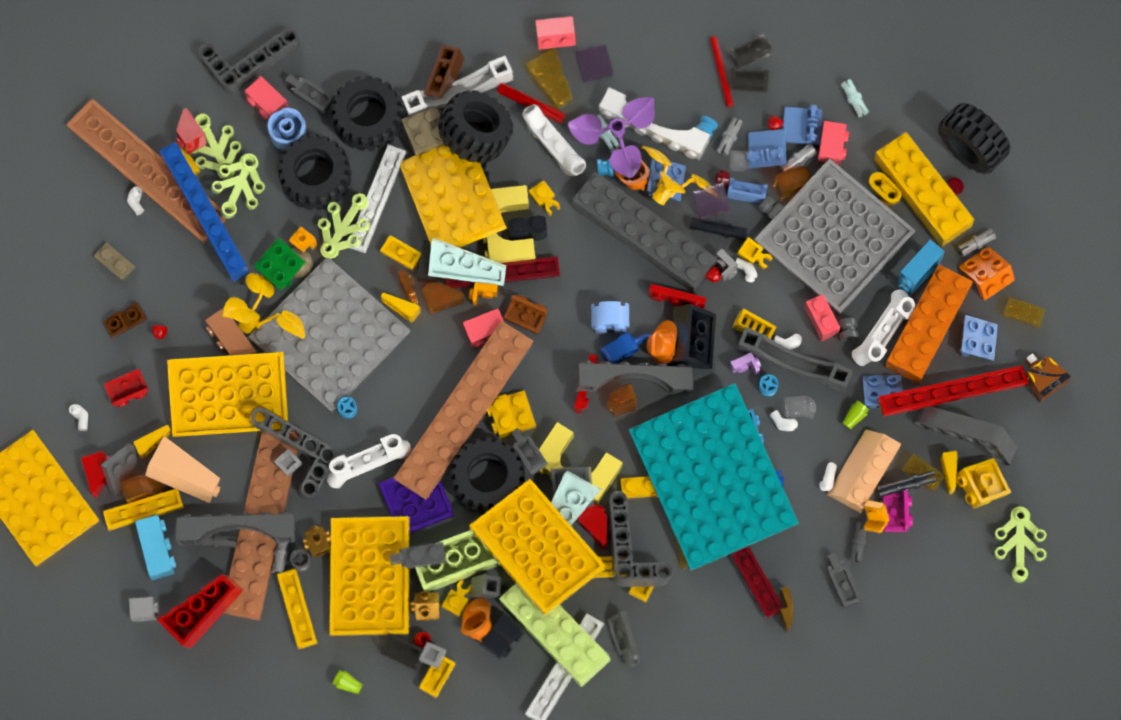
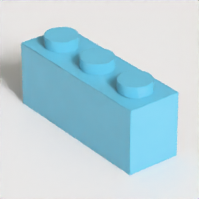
[135,515,176,580]

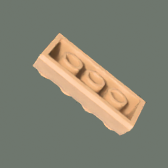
[827,430,901,514]

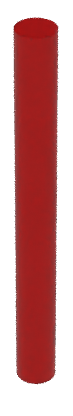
[710,36,734,107]

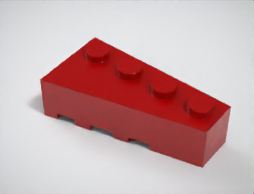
[157,574,244,648]

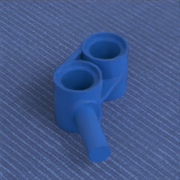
[599,332,651,365]

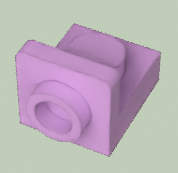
[730,352,761,375]

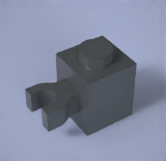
[470,574,508,600]

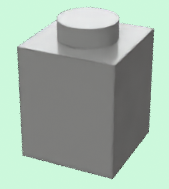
[129,597,159,622]

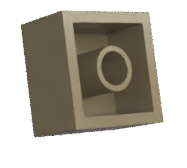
[401,106,444,156]

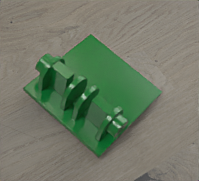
[254,237,306,291]

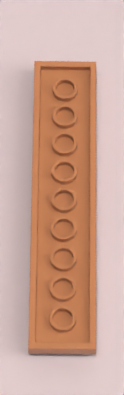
[66,99,228,244]
[394,321,534,500]
[223,430,298,621]

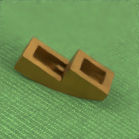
[780,586,793,632]

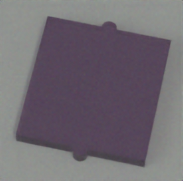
[576,45,614,82]
[693,183,730,219]

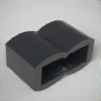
[508,215,547,241]
[481,613,524,660]

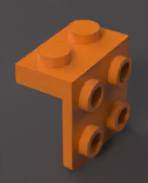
[960,247,1015,301]

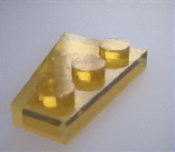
[525,48,573,110]

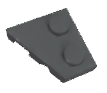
[101,443,138,496]

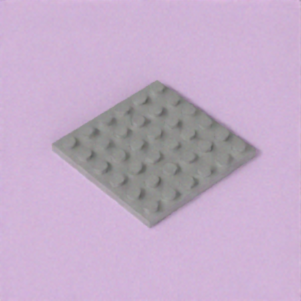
[754,159,916,314]
[248,258,411,413]

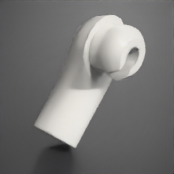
[736,258,757,283]
[69,404,89,431]

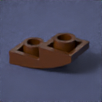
[102,302,148,338]

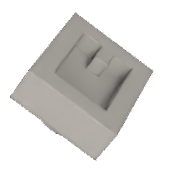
[716,249,738,282]

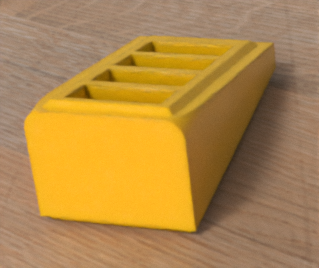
[381,293,421,323]
[732,308,777,339]
[133,425,172,459]
[940,451,957,495]

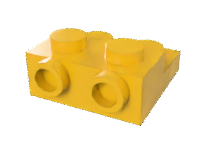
[487,390,536,439]
[957,458,1011,509]

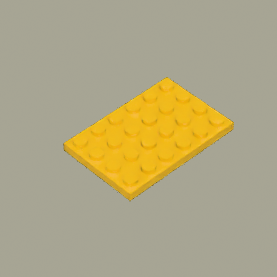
[400,145,507,248]
[167,352,288,437]
[0,430,100,567]
[469,479,606,616]
[330,516,410,636]

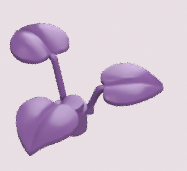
[568,97,655,178]

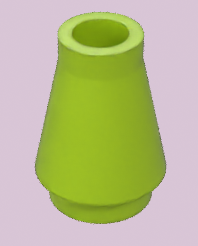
[842,400,869,430]
[332,670,363,695]

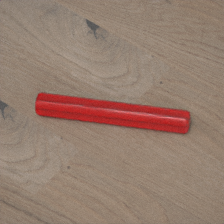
[497,83,565,123]

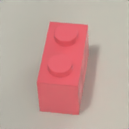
[536,16,576,49]
[245,76,288,119]
[818,121,849,166]
[804,294,840,342]
[463,309,504,348]

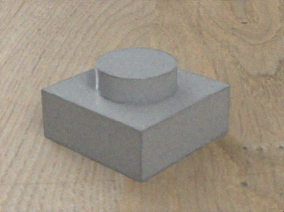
[274,449,302,477]
[419,642,446,669]

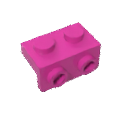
[883,490,913,532]

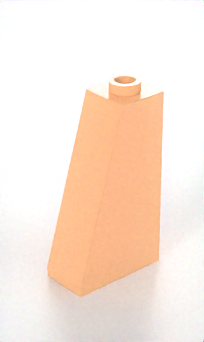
[145,437,221,503]

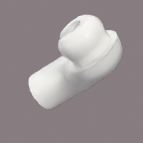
[127,186,144,215]
[774,334,802,350]
[769,410,798,431]
[819,463,837,491]

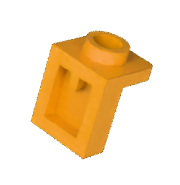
[289,227,317,252]
[469,282,498,306]
[864,500,889,533]

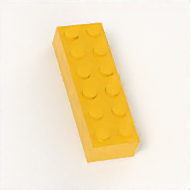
[874,132,975,247]

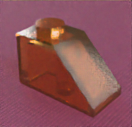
[773,166,812,200]
[421,282,466,315]
[606,383,637,417]
[119,475,166,503]

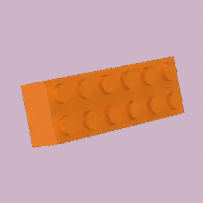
[885,264,973,384]

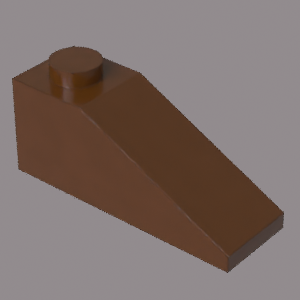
[424,44,465,99]

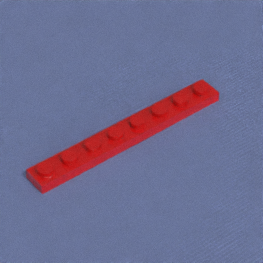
[877,365,1029,417]

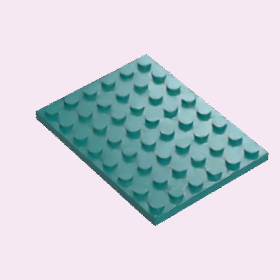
[629,383,799,571]

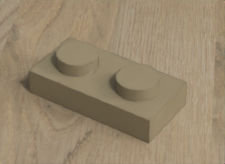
[94,242,135,282]

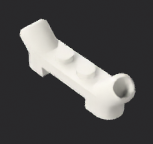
[522,105,586,176]
[852,290,915,366]
[326,434,412,488]

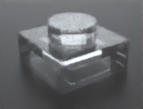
[730,150,749,171]

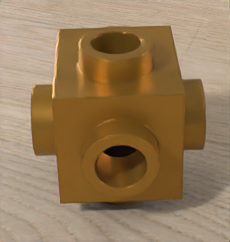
[302,526,331,558]
[411,591,440,621]

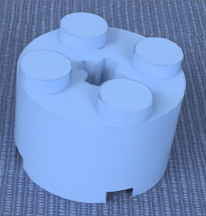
[268,108,307,151]
[591,301,630,334]

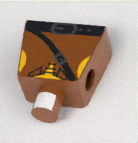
[1024,353,1071,402]

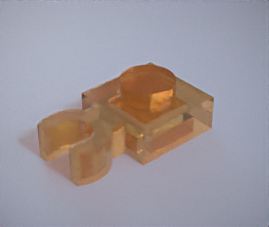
[398,270,418,304]

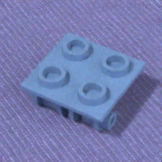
[783,105,822,145]
[747,129,786,168]
[647,158,686,201]
[959,315,998,361]
[862,375,903,409]

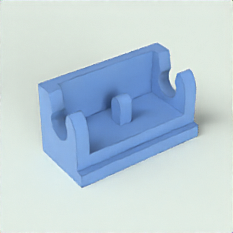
[727,178,768,204]

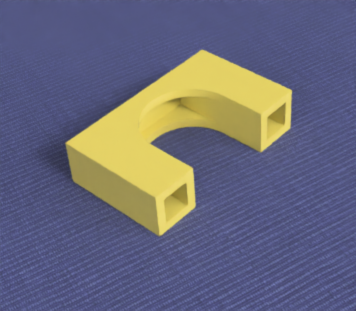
[483,185,535,263]
[538,422,623,505]

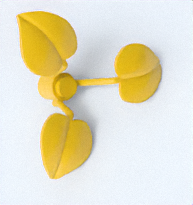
[641,146,718,205]
[222,273,305,339]

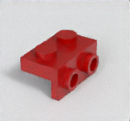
[103,368,149,408]

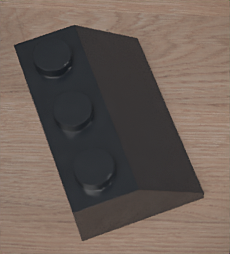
[670,304,716,369]

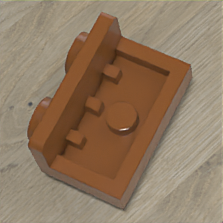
[503,295,548,335]

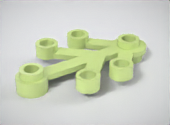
[191,114,242,180]
[211,154,265,218]
[318,193,370,259]
[994,507,1046,583]

